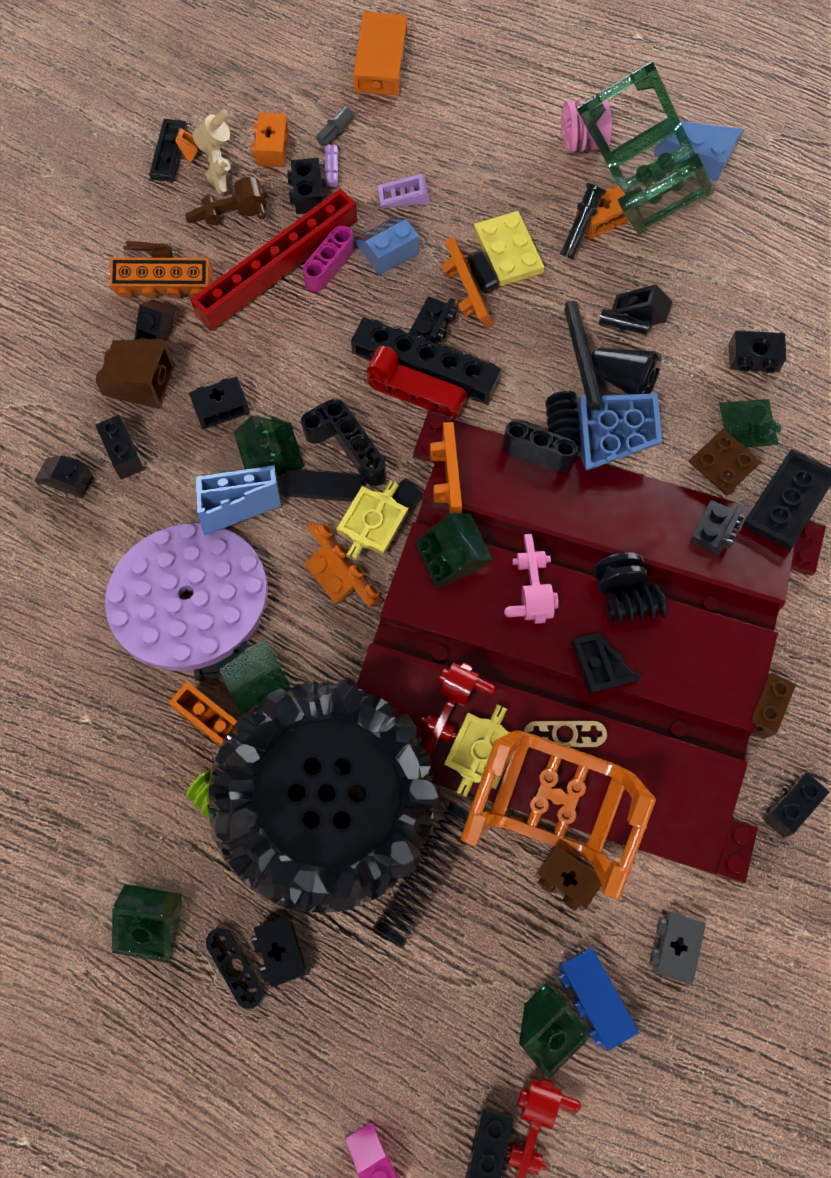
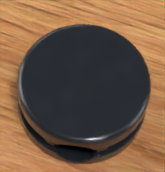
[593,552,648,595]

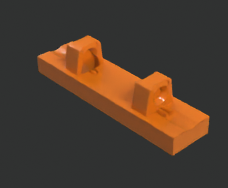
[441,236,494,329]
[430,422,462,523]

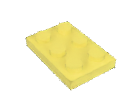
[474,211,545,287]

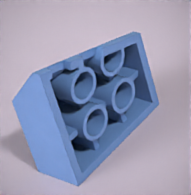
[654,120,744,182]

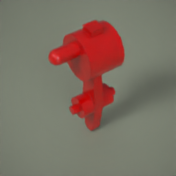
[420,662,496,757]
[505,1077,581,1178]

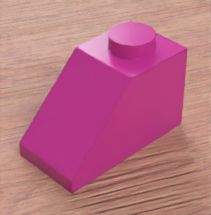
[345,1122,399,1178]

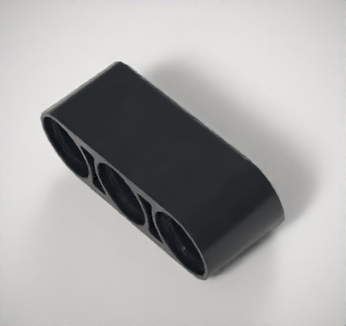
[502,421,577,473]

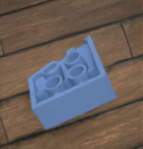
[576,394,662,471]

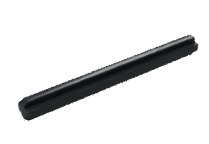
[564,301,603,411]

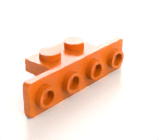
[304,523,383,607]

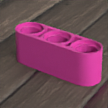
[303,226,354,292]

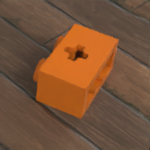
[251,113,289,167]
[575,185,634,240]

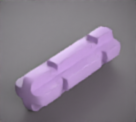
[325,144,338,188]

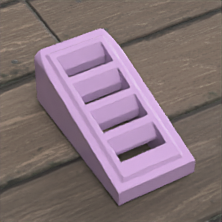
[378,173,429,208]

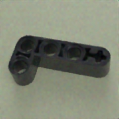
[301,399,387,486]

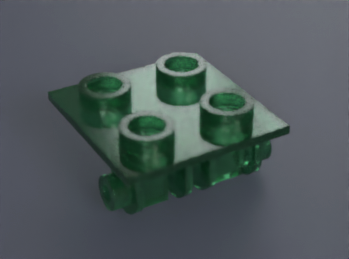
[719,399,781,448]

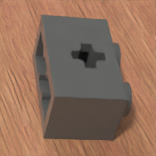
[650,912,706,983]

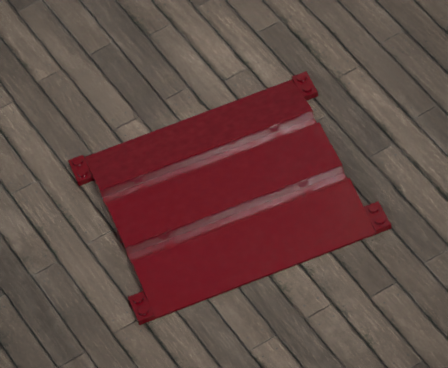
[356,410,826,884]

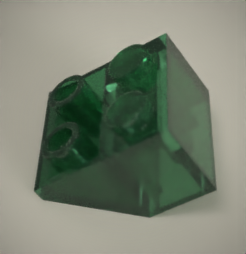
[233,415,304,476]
[415,513,493,588]

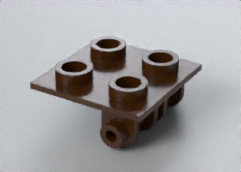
[688,429,762,496]

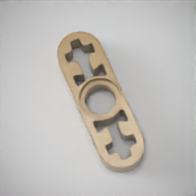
[524,721,607,747]

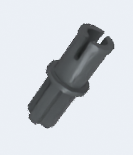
[316,107,354,146]

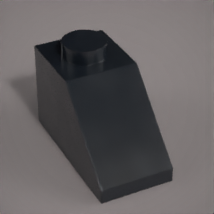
[611,284,672,326]
[35,455,93,499]

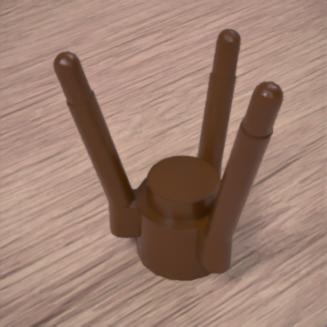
[123,241,173,258]

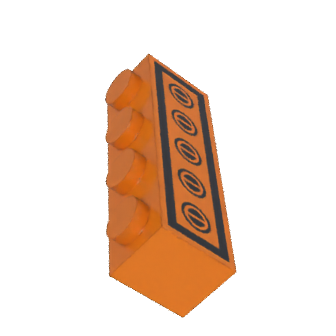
[110,257,213,298]

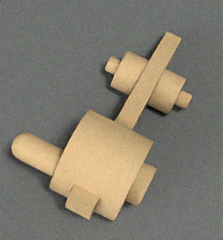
[193,110,230,195]

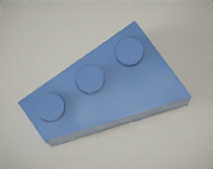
[196,466,281,536]

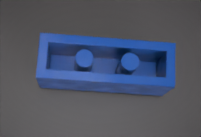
[557,948,639,1051]

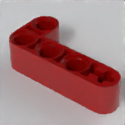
[367,346,468,419]

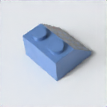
[353,217,419,275]

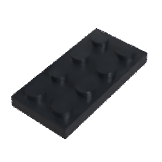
[742,449,831,551]

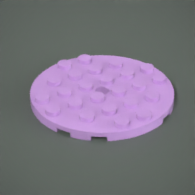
[105,523,268,671]

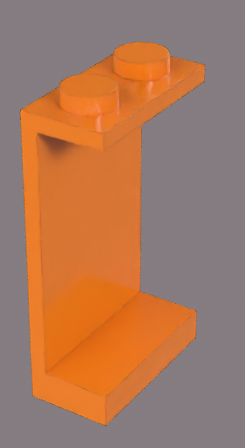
[353,11,407,96]

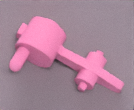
[504,534,558,624]

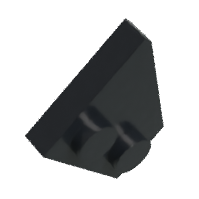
[570,633,641,695]

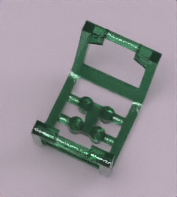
[576,60,715,234]

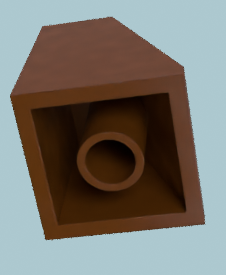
[96,339,175,409]

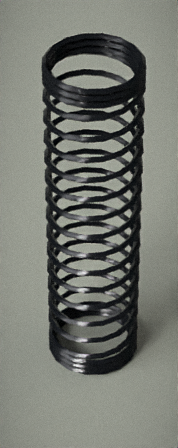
[372,802,469,948]

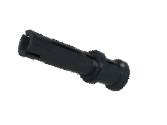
[559,183,607,260]

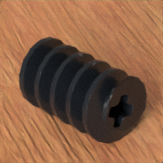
[545,391,581,446]
[605,584,667,625]

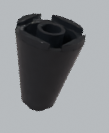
[591,348,662,395]

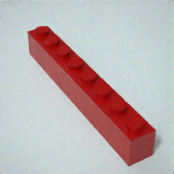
[190,188,358,331]

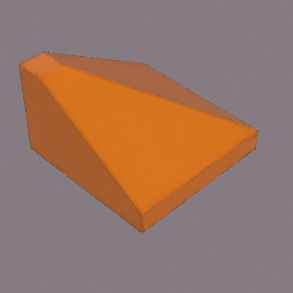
[175,129,198,162]

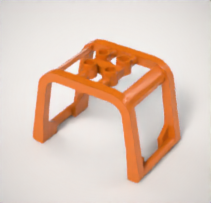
[460,731,656,899]

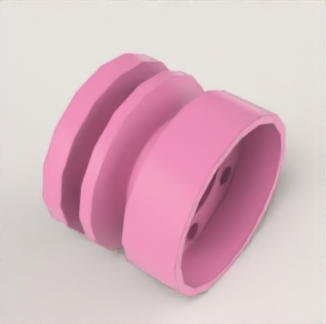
[561,97,612,153]

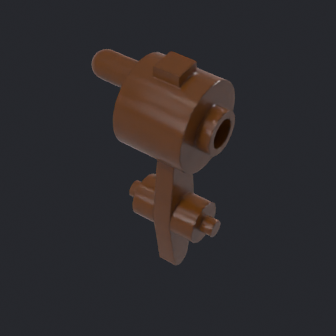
[185,177,268,226]

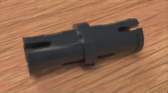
[599,308,651,336]

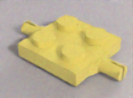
[337,480,408,560]
[444,704,512,797]

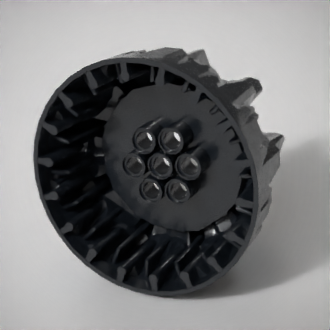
[207,679,440,913]

